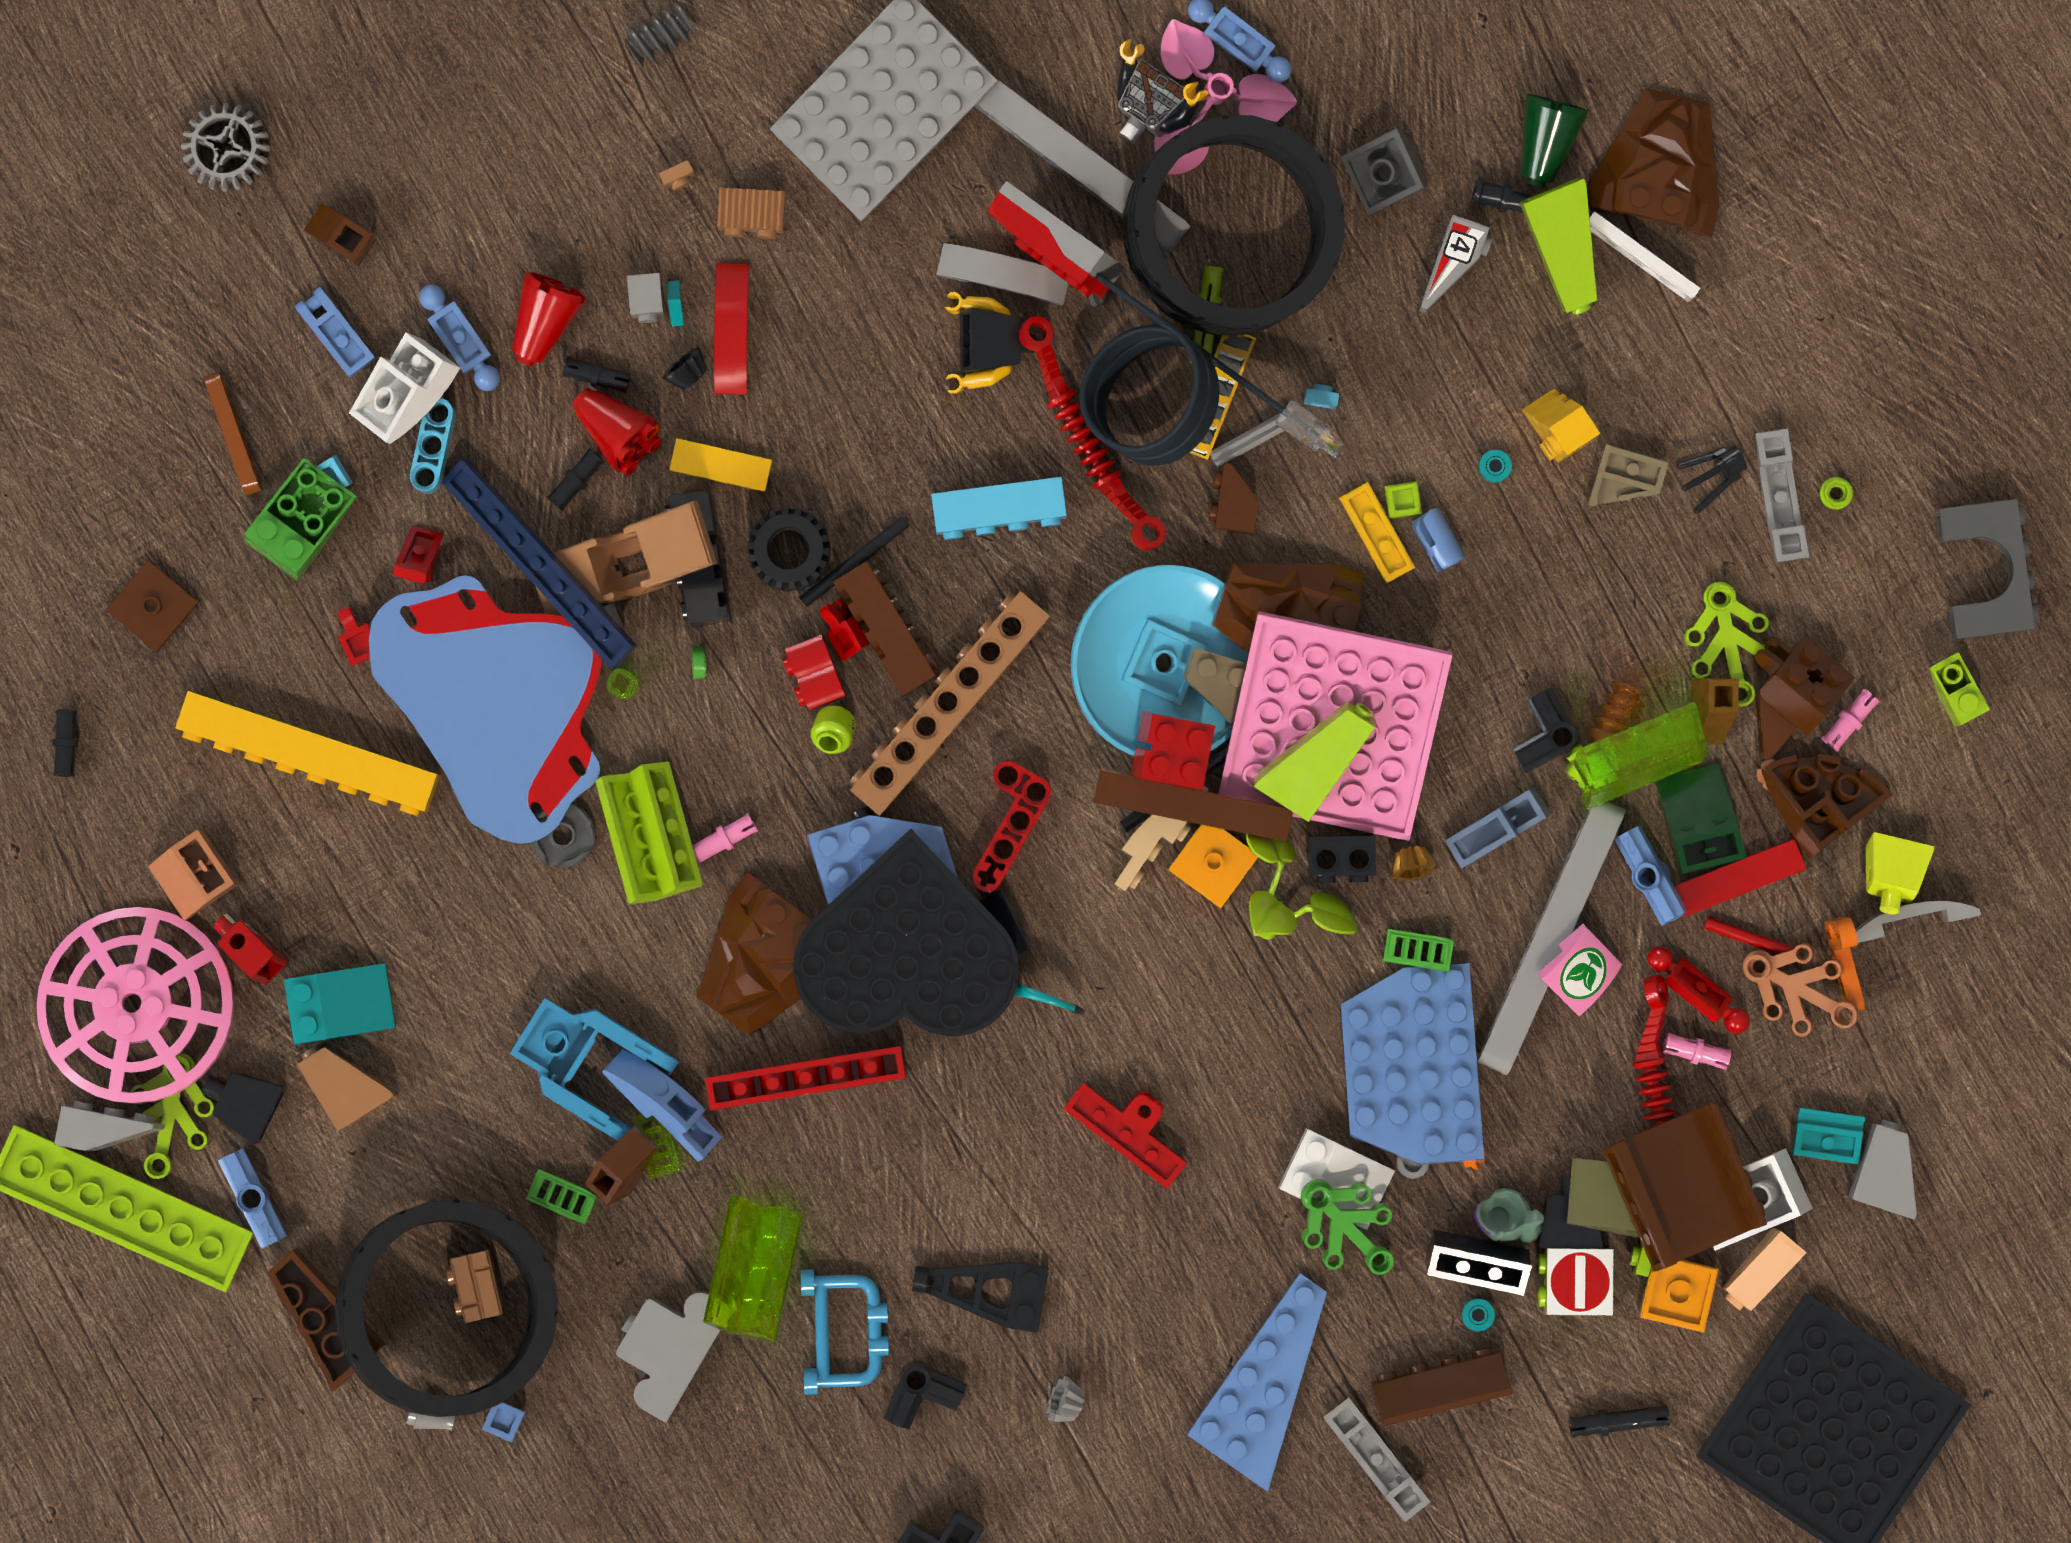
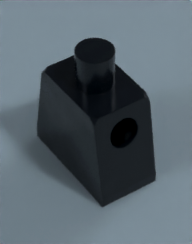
[202,1072,287,1145]
[1537,1175,1603,1249]

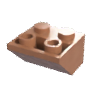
[148,829,240,921]

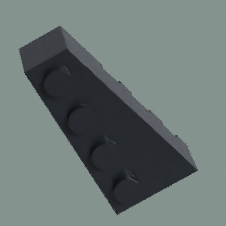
[665,490,731,628]

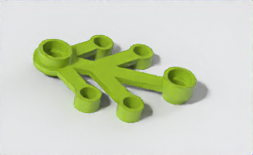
[1684,582,1769,707]
[130,1053,215,1179]

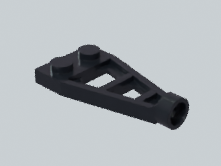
[912,1262,1049,1333]

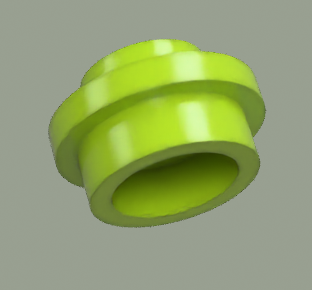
[1819,477,1853,510]

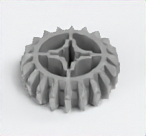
[181,103,271,192]

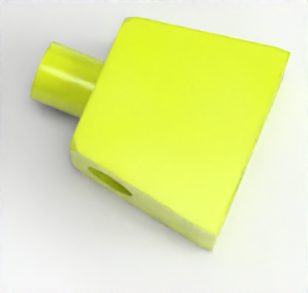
[1866,832,1935,915]

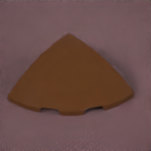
[1761,754,1893,859]

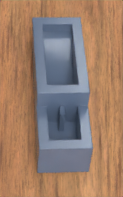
[1445,786,1551,869]

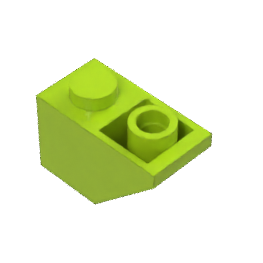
[1929,652,1990,727]

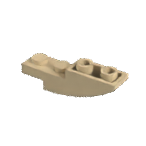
[1114,786,1209,891]

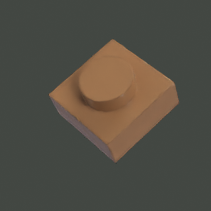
[658,160,695,191]

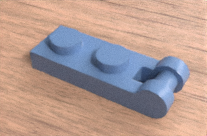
[294,287,376,378]

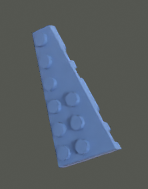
[1187,1272,1327,1492]

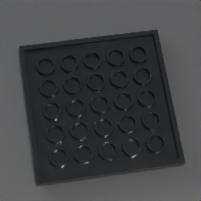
[1696,1293,1971,1543]

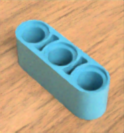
[410,398,456,494]

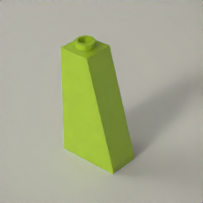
[1519,177,1597,316]
[1254,701,1375,822]

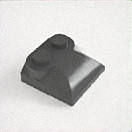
[1341,128,1428,216]

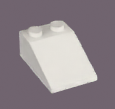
[1278,1128,1395,1230]
[1713,1148,1813,1251]

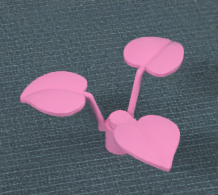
[1154,19,1297,175]

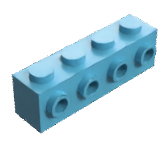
[931,477,1067,540]

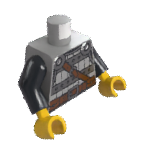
[1117,39,1209,144]

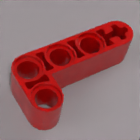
[972,761,1051,892]

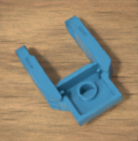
[510,997,679,1141]

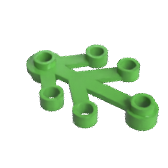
[1300,1179,1394,1275]

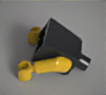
[945,292,1037,394]

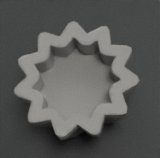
[1046,1376,1085,1422]

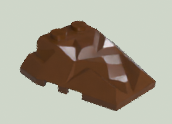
[1587,88,1719,238]
[1211,562,1363,652]
[697,872,812,1036]

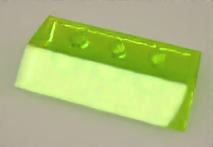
[1573,702,1707,810]
[703,1196,803,1342]

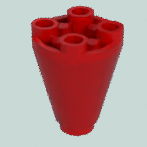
[572,388,662,476]

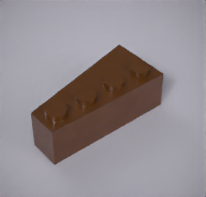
[833,561,938,697]
[268,1248,386,1392]

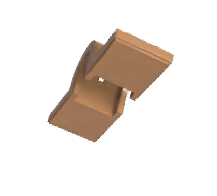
[536,501,718,616]

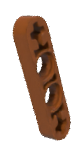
[204,371,262,496]

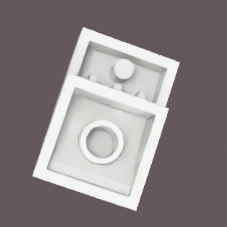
[349,332,460,444]

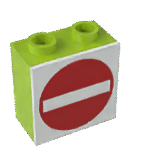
[1538,1247,1613,1315]

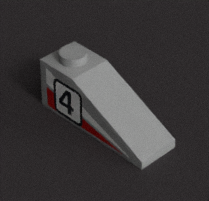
[1419,215,1493,313]

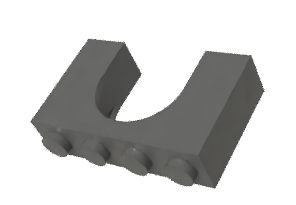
[1934,499,2039,640]

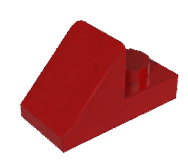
[393,525,443,584]

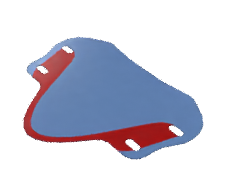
[369,575,602,844]

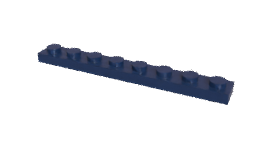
[442,459,637,669]

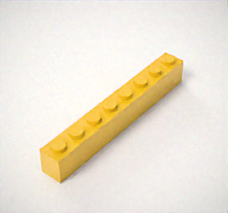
[175,691,440,816]

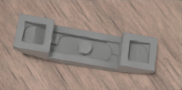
[936,243,1068,306]
[1755,428,1809,563]
[1855,901,1981,943]
[1323,1398,1430,1522]

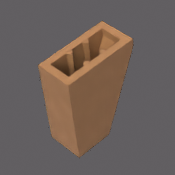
[296,1045,398,1132]

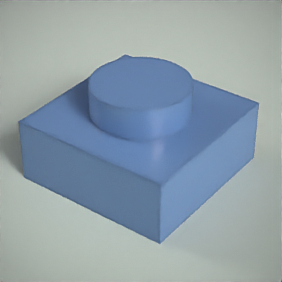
[482,1402,526,1442]

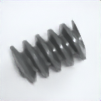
[623,2,697,69]

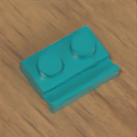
[1792,1107,1865,1164]

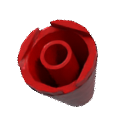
[512,272,587,367]

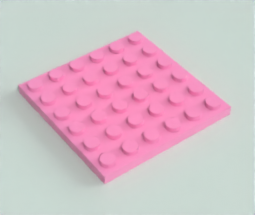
[1218,611,1452,841]

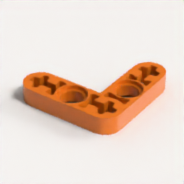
[1824,917,1865,1014]

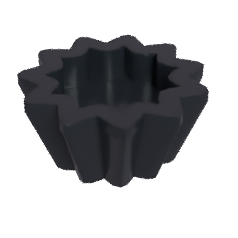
[662,347,707,390]

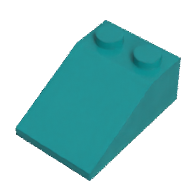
[284,963,396,1045]

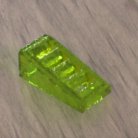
[632,1114,683,1180]

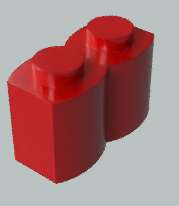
[782,635,846,711]

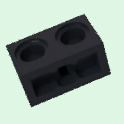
[1308,836,1376,883]

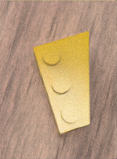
[1522,388,1600,464]

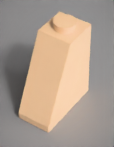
[1722,1228,1806,1311]

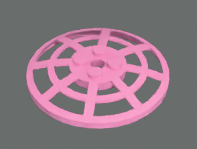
[37,907,234,1104]

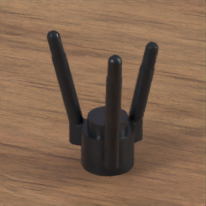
[1677,446,1747,514]

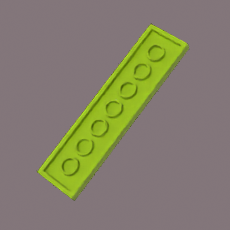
[0,1125,254,1293]

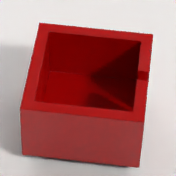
[1130,711,1215,791]

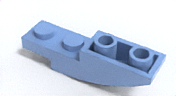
[602,1049,722,1162]

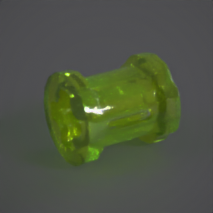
[607,669,638,699]

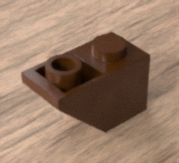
[304,203,377,266]
[1209,462,1259,535]
[585,1126,658,1205]

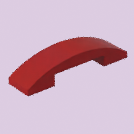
[714,264,749,395]

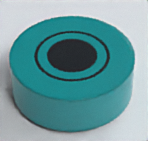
[1478,450,1512,483]
[1461,1298,1495,1332]

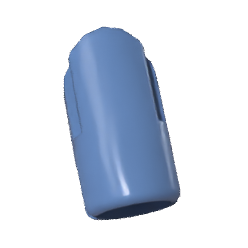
[1412,508,1465,572]

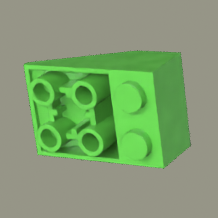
[244,458,357,581]

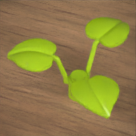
[1246,834,1358,940]

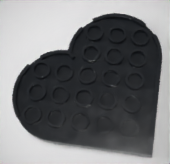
[793,829,1019,1036]

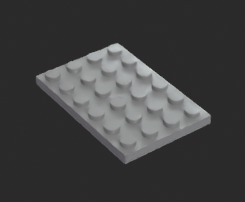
[770,0,999,221]

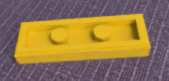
[669,438,772,492]
[1339,482,1415,584]

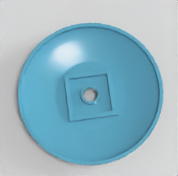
[1071,565,1249,756]

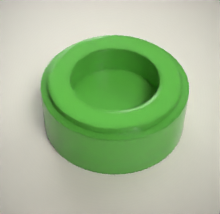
[691,646,706,679]

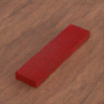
[1674,839,1806,917]

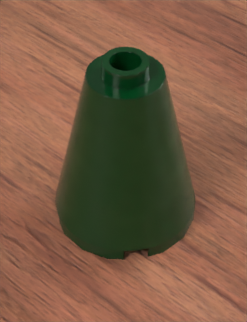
[1521,94,1588,187]

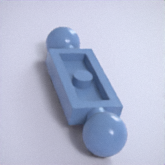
[1188,0,1292,83]
[419,284,500,391]

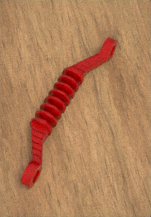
[1019,316,1166,551]
[1633,975,1676,1130]

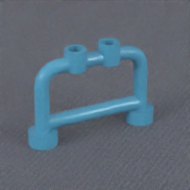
[800,1269,889,1395]

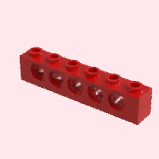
[705,1045,907,1111]

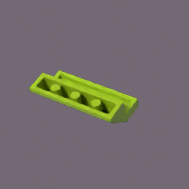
[595,761,703,905]

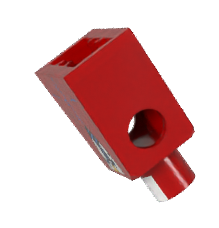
[213,914,290,985]

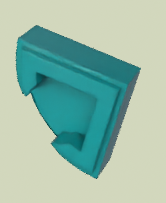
[667,280,684,326]

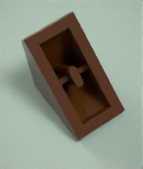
[1755,694,1797,760]

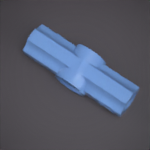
[1615,826,1688,926]
[218,1148,288,1249]

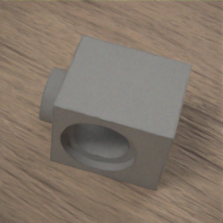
[627,273,665,323]

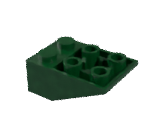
[1654,763,1747,874]

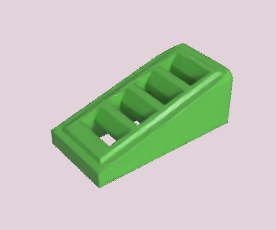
[1383,929,1454,972]
[526,1169,598,1225]

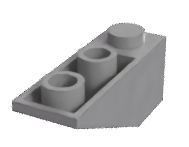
[54,1101,165,1151]

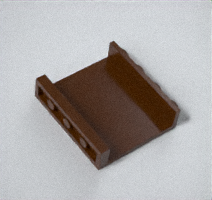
[1602,1102,1767,1272]

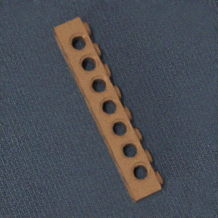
[849,591,1050,817]

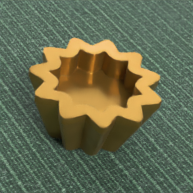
[1391,846,1438,882]

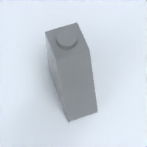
[1847,1119,1917,1220]

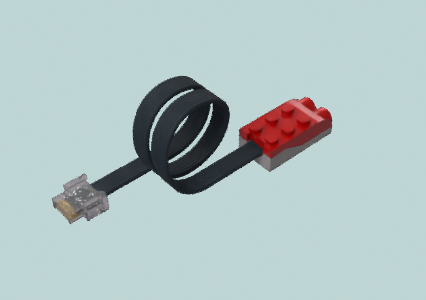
[988,181,1344,466]

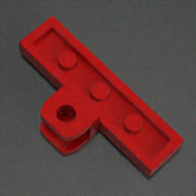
[1063,1082,1188,1189]

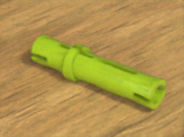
[1190,266,1224,364]

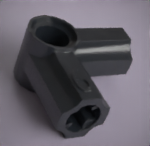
[1512,688,1577,773]
[883,1361,967,1430]

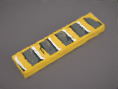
[1190,334,1256,460]

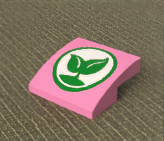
[1538,924,1622,1016]

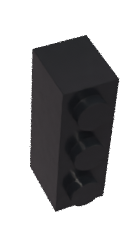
[1426,1229,1531,1295]

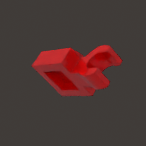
[819,599,870,661]
[337,606,371,667]

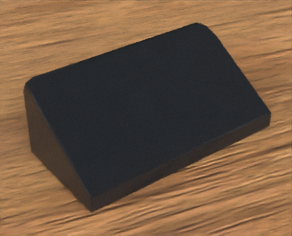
[979,889,1030,955]

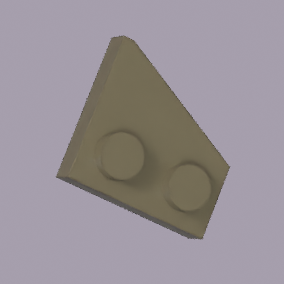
[1587,444,1669,506]
[1183,647,1247,725]

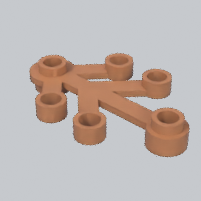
[1743,943,1860,1037]

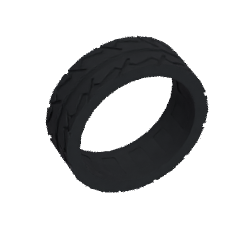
[1123,115,1345,336]
[335,1199,558,1417]

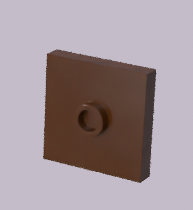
[106,560,199,653]

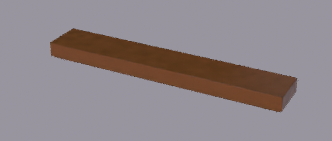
[1093,770,1293,842]

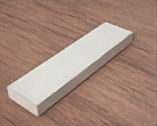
[1589,211,1701,302]

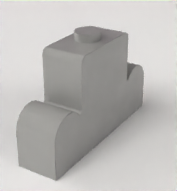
[616,1291,734,1423]

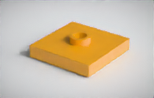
[1168,825,1258,908]
[1639,1260,1719,1333]

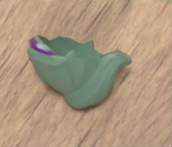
[1474,1188,1544,1243]

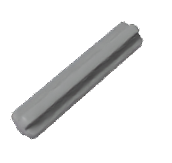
[1210,407,1299,467]

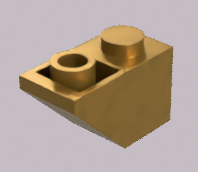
[1691,678,1739,744]

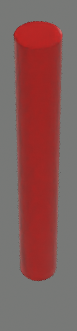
[1703,917,1801,955]

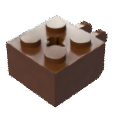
[1754,635,1855,735]

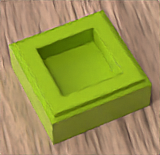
[1384,481,1422,519]

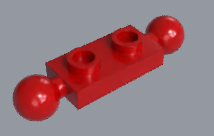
[1647,946,1750,1034]

